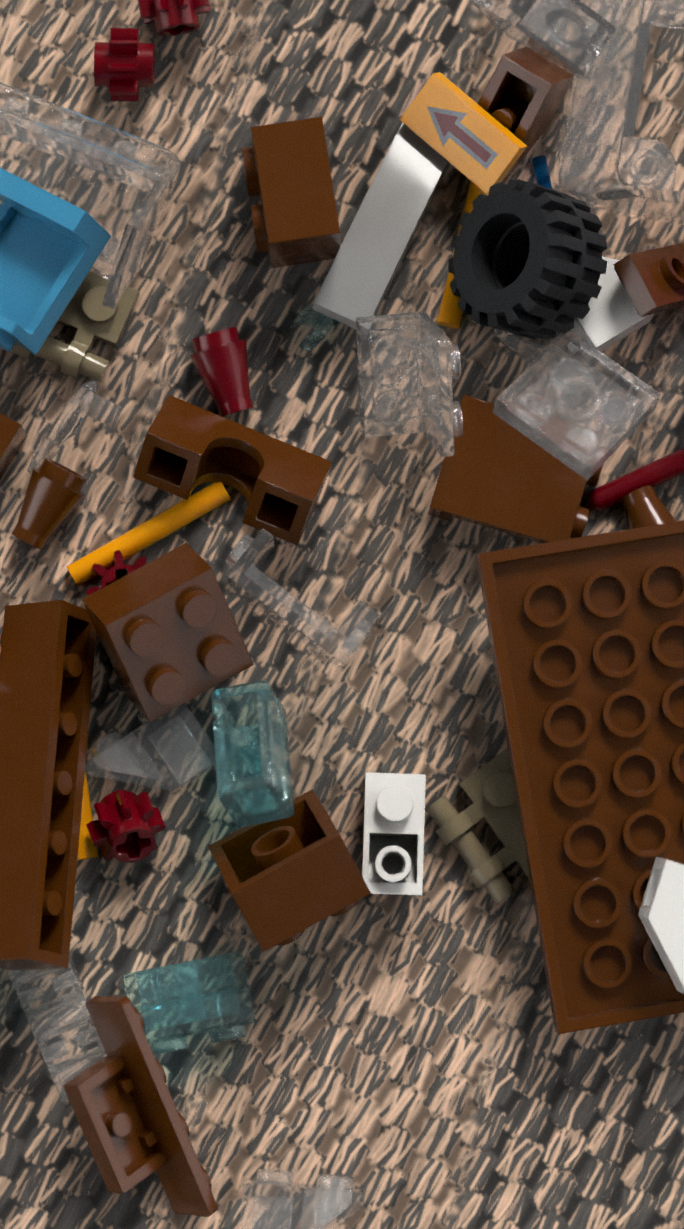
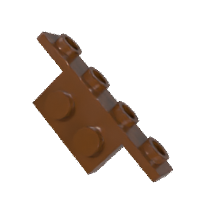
[63,996,218,1217]

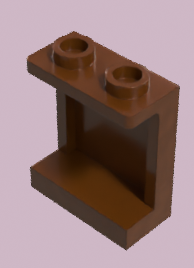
[428,394,606,543]

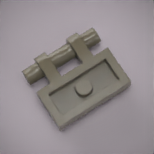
[12,271,140,382]
[426,749,530,904]

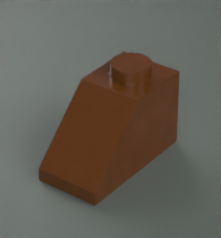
[478,46,575,183]

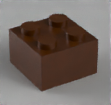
[242,117,340,268]
[82,543,254,722]
[208,789,371,952]

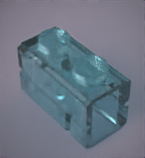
[211,680,294,827]
[123,951,256,1055]

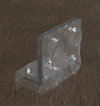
[356,311,463,457]

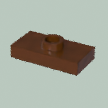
[613,243,684,317]

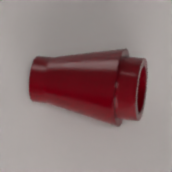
[190,327,253,416]

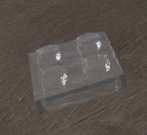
[492,330,661,481]

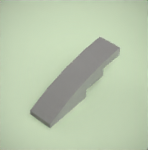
[312,123,449,333]

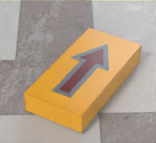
[400,72,527,194]

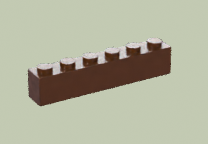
[0,600,97,970]

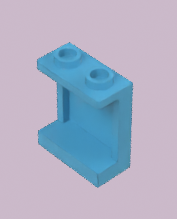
[0,168,111,355]

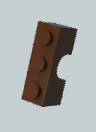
[133,395,332,545]

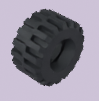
[448,179,607,340]

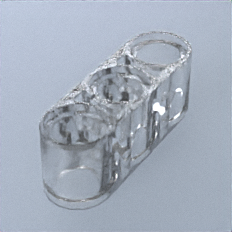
[7,953,107,1108]

